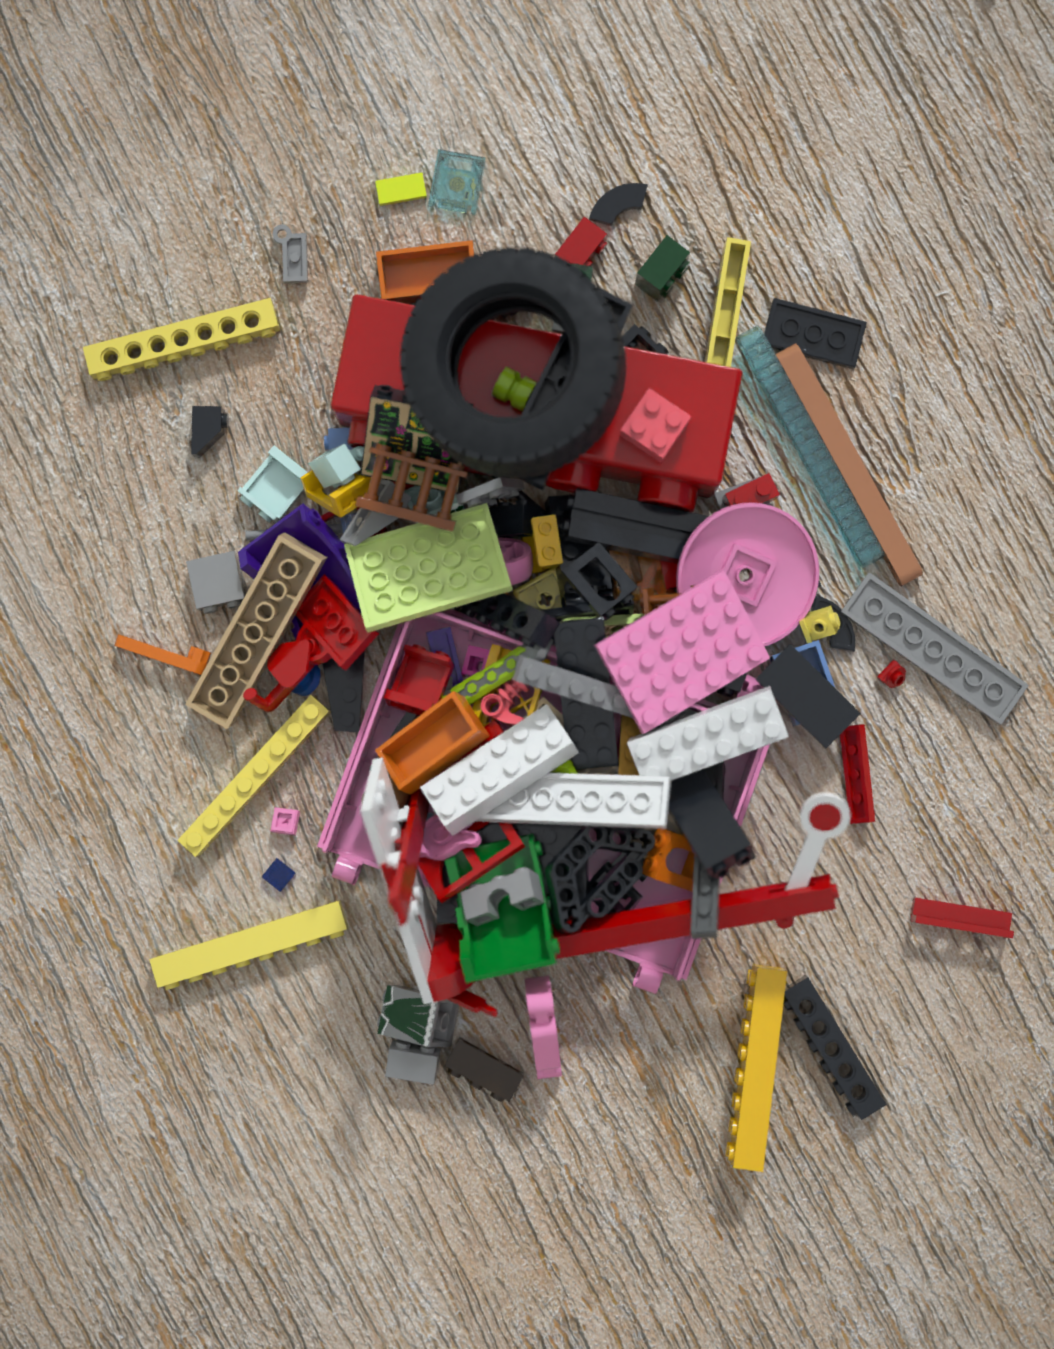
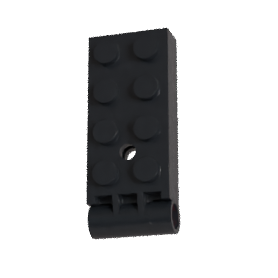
[545,495,614,607]

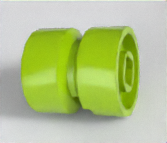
[492,367,537,412]

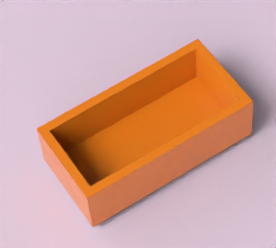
[376,240,474,303]
[375,691,489,795]

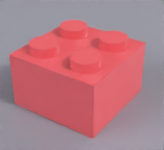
[620,388,691,463]

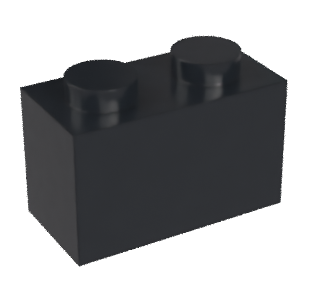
[489,500,540,538]

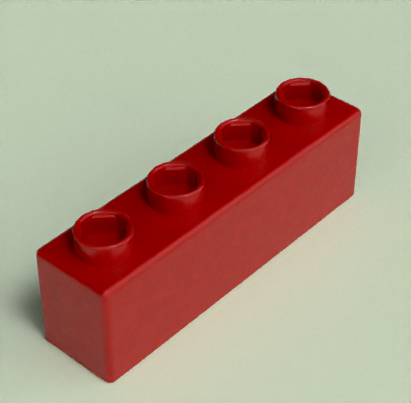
[331,294,743,512]

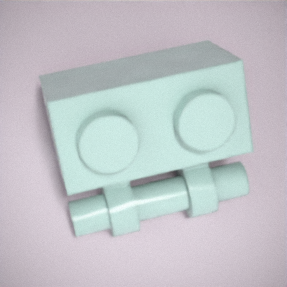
[308,444,364,488]

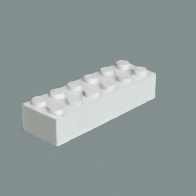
[627,686,789,780]
[420,704,579,836]

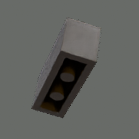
[445,1037,524,1103]

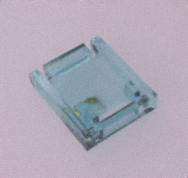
[428,149,486,215]

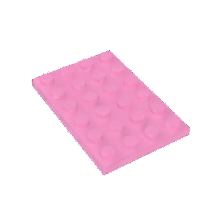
[594,570,770,734]

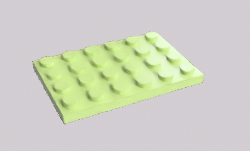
[344,503,513,633]

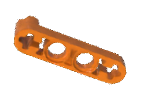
[114,634,211,675]

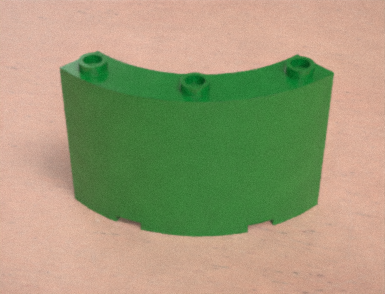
[445,833,560,983]

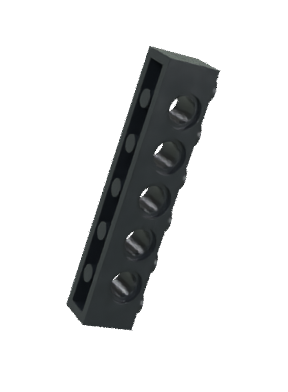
[453,593,560,649]
[783,975,887,1120]

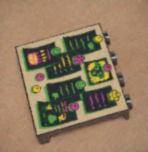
[361,385,473,494]

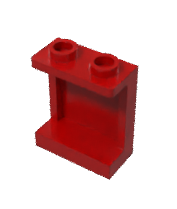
[383,644,454,715]

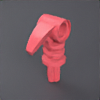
[481,678,530,726]

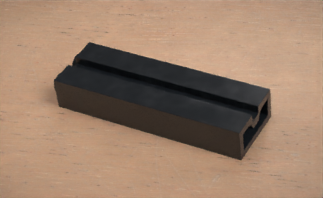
[562,488,709,564]
[668,769,756,882]

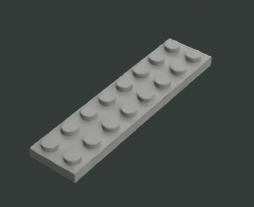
[840,572,1029,725]

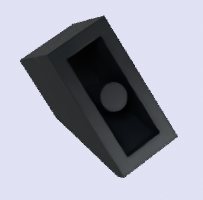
[191,406,229,458]

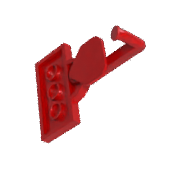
[243,574,379,712]

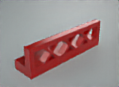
[910,897,1014,938]

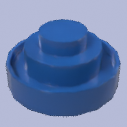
[292,665,321,696]

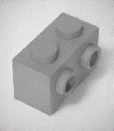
[385,1039,441,1085]

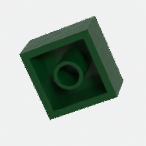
[635,235,690,302]

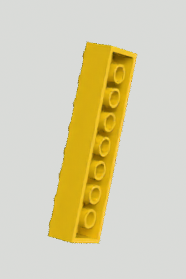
[725,964,787,1172]

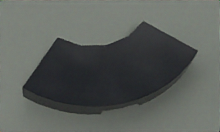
[589,183,648,226]
[811,596,855,652]

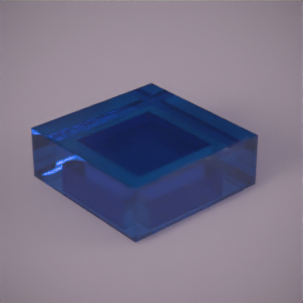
[262,858,296,892]

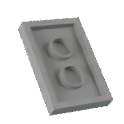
[455,477,525,508]

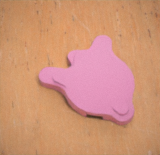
[420,814,481,860]

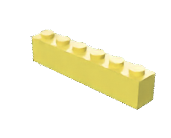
[705,237,751,367]

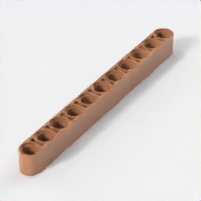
[774,343,923,587]

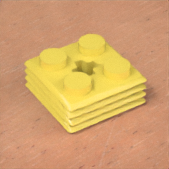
[513,568,561,610]

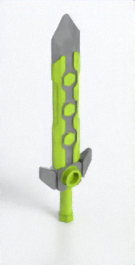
[413,638,553,721]

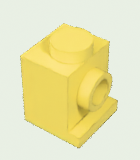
[799,606,840,644]

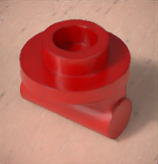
[877,659,906,688]

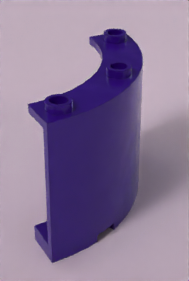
[238,503,362,666]

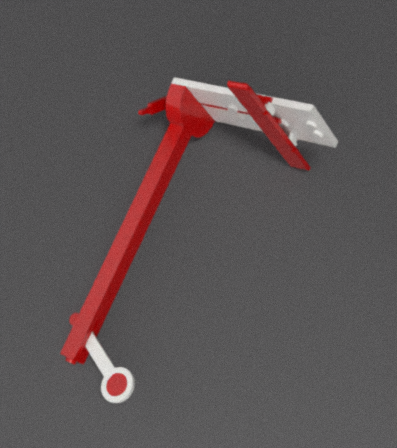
[360,758,850,1017]

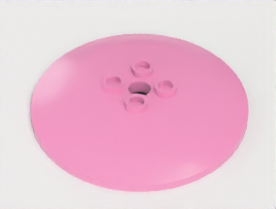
[676,503,819,647]

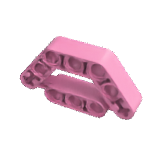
[525,975,562,1079]

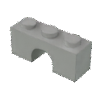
[461,868,544,926]

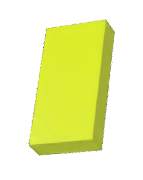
[375,172,427,206]

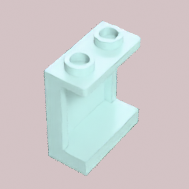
[237,445,308,523]

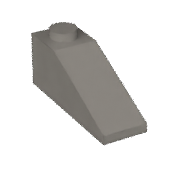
[340,479,411,546]

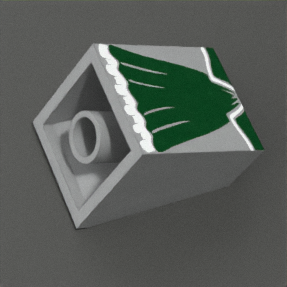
[377,985,459,1047]

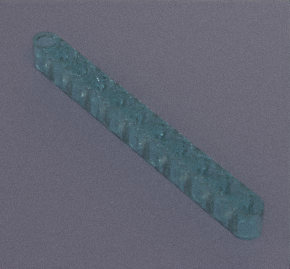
[736,325,885,568]

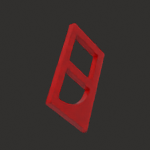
[418,821,525,903]

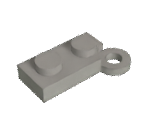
[272,224,308,284]

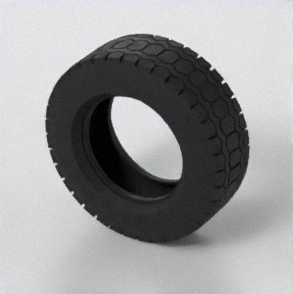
[400,247,626,478]

